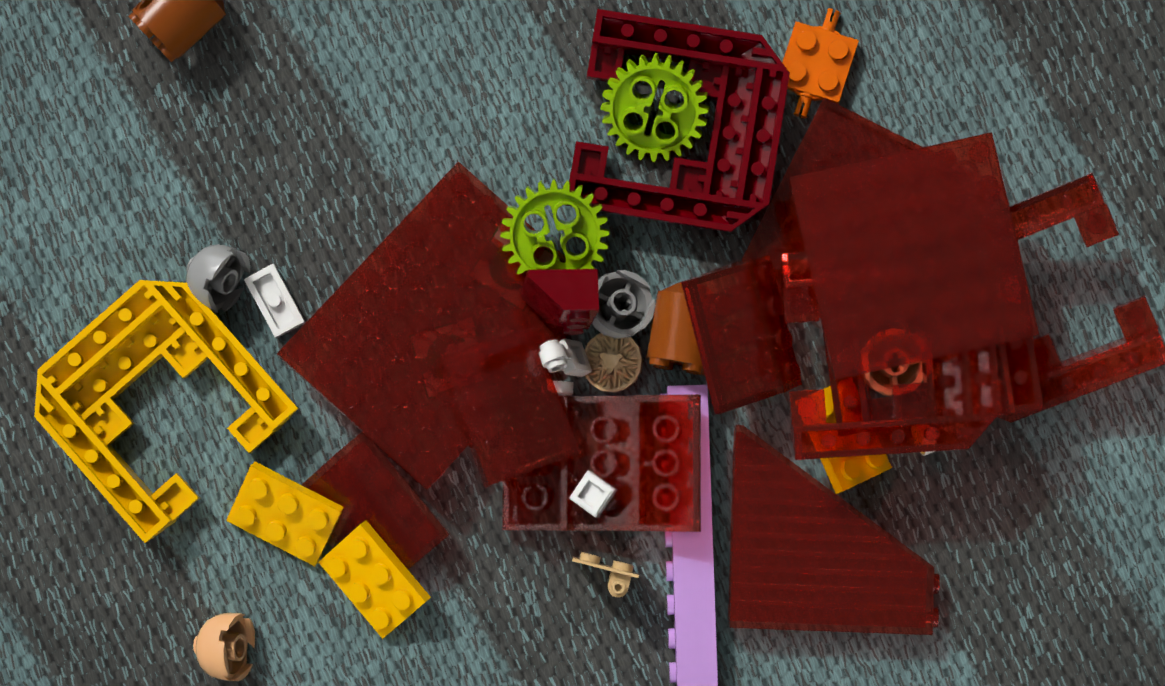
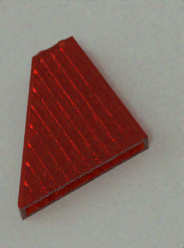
[728,425,940,635]

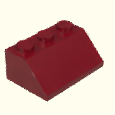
[520,269,599,335]

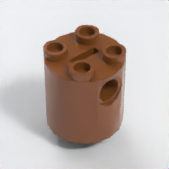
[128,0,226,62]
[646,282,723,376]

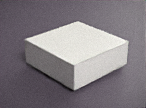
[569,470,617,518]

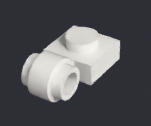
[538,338,592,377]

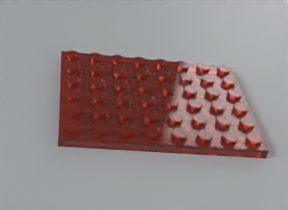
[277,161,569,491]

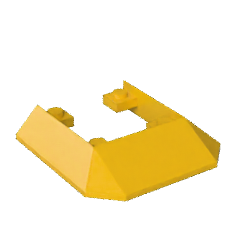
[34,280,298,543]

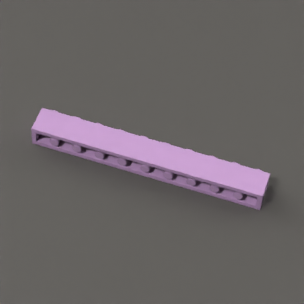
[660,385,718,686]

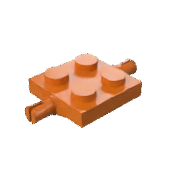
[782,8,859,119]

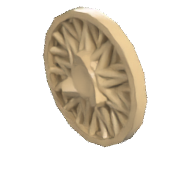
[584,333,643,393]

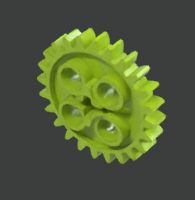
[600,53,709,162]
[500,179,610,275]

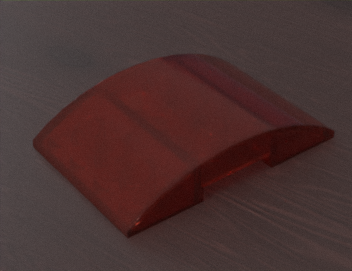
[502,394,701,532]

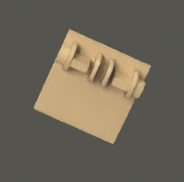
[572,552,639,597]

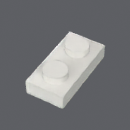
[244,264,306,338]

